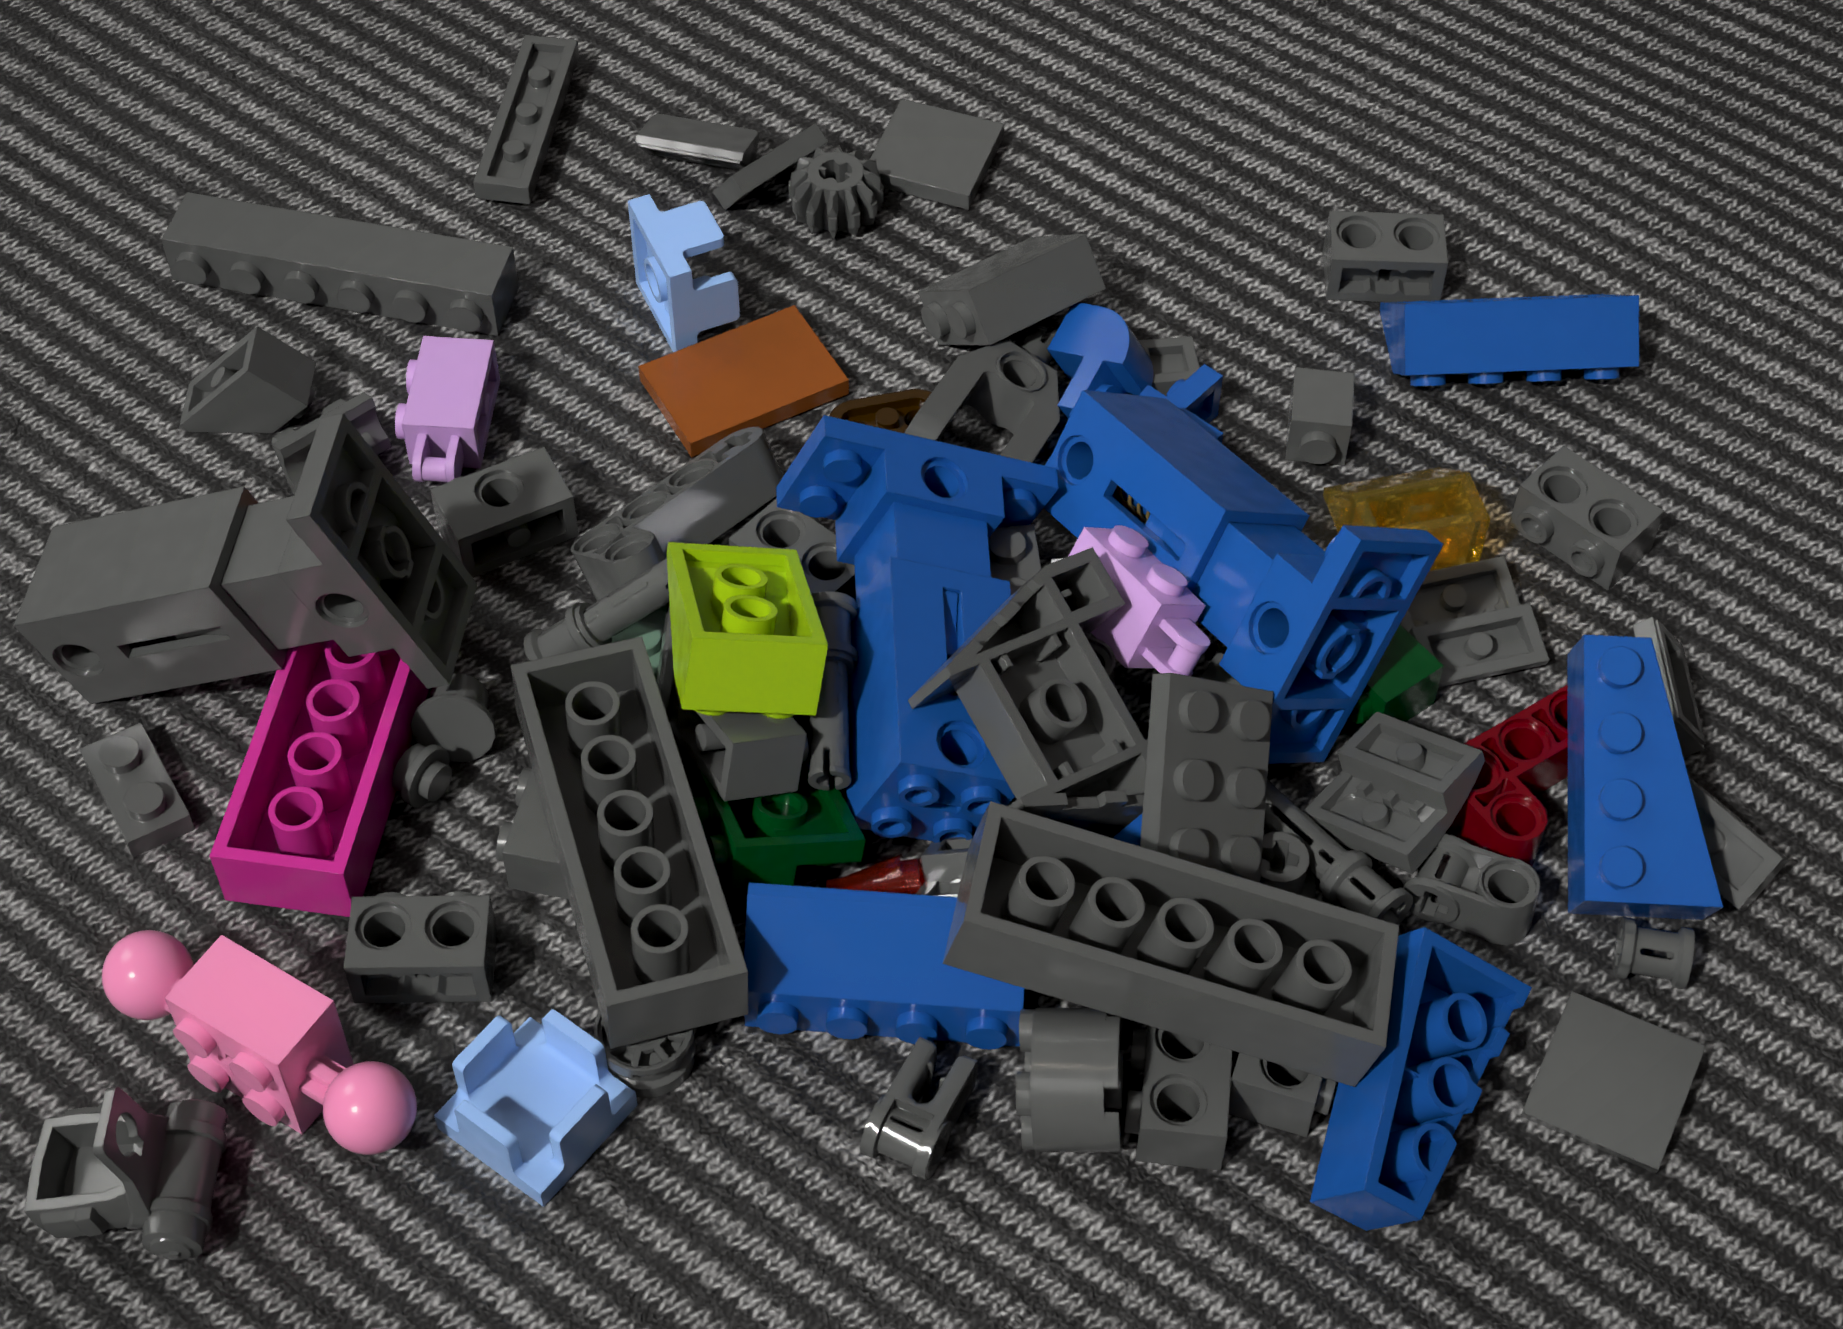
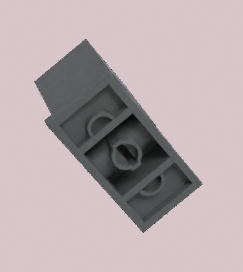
[13,413,477,704]

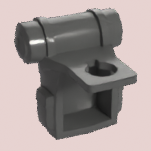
[24,1087,228,1260]

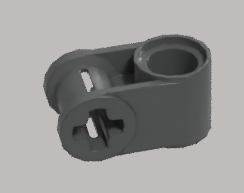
[1403,834,1540,945]

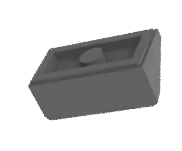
[635,114,759,171]

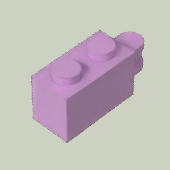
[395,336,500,483]
[1068,525,1210,676]

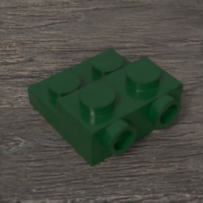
[692,762,866,892]

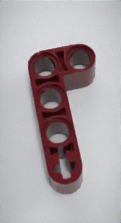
[1449,685,1568,867]

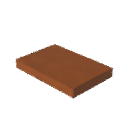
[638,305,849,457]

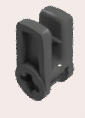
[860,1037,978,1181]

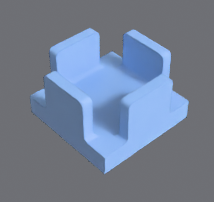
[628,194,740,352]
[434,1009,638,1207]

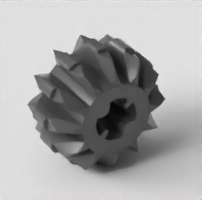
[788,145,884,239]

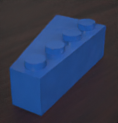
[1567,635,1723,920]
[1310,927,1532,1231]

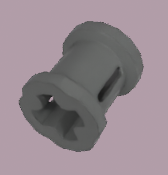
[1613,917,1695,989]

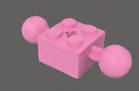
[102,930,417,1155]

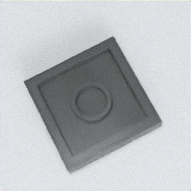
[869,99,1004,210]

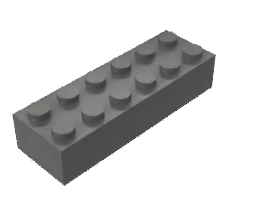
[511,636,748,1049]
[943,801,1399,1087]

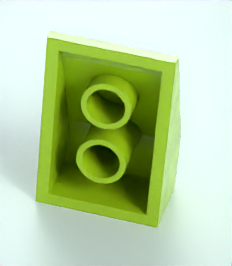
[666,542,828,719]

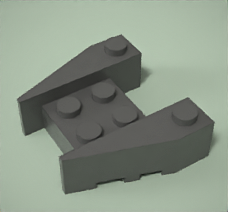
[908,547,1148,832]

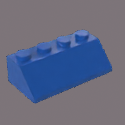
[1380,294,1639,386]
[744,882,1025,1050]

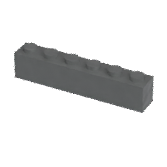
[161,192,519,336]

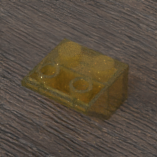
[1323,467,1490,571]

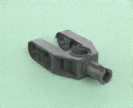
[904,324,1060,463]

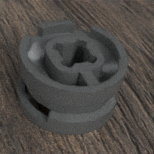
[594,1011,696,1098]

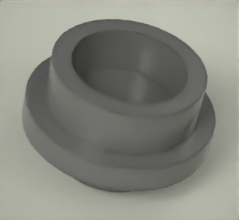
[392,743,452,808]

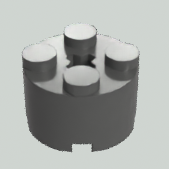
[1016,1007,1126,1153]

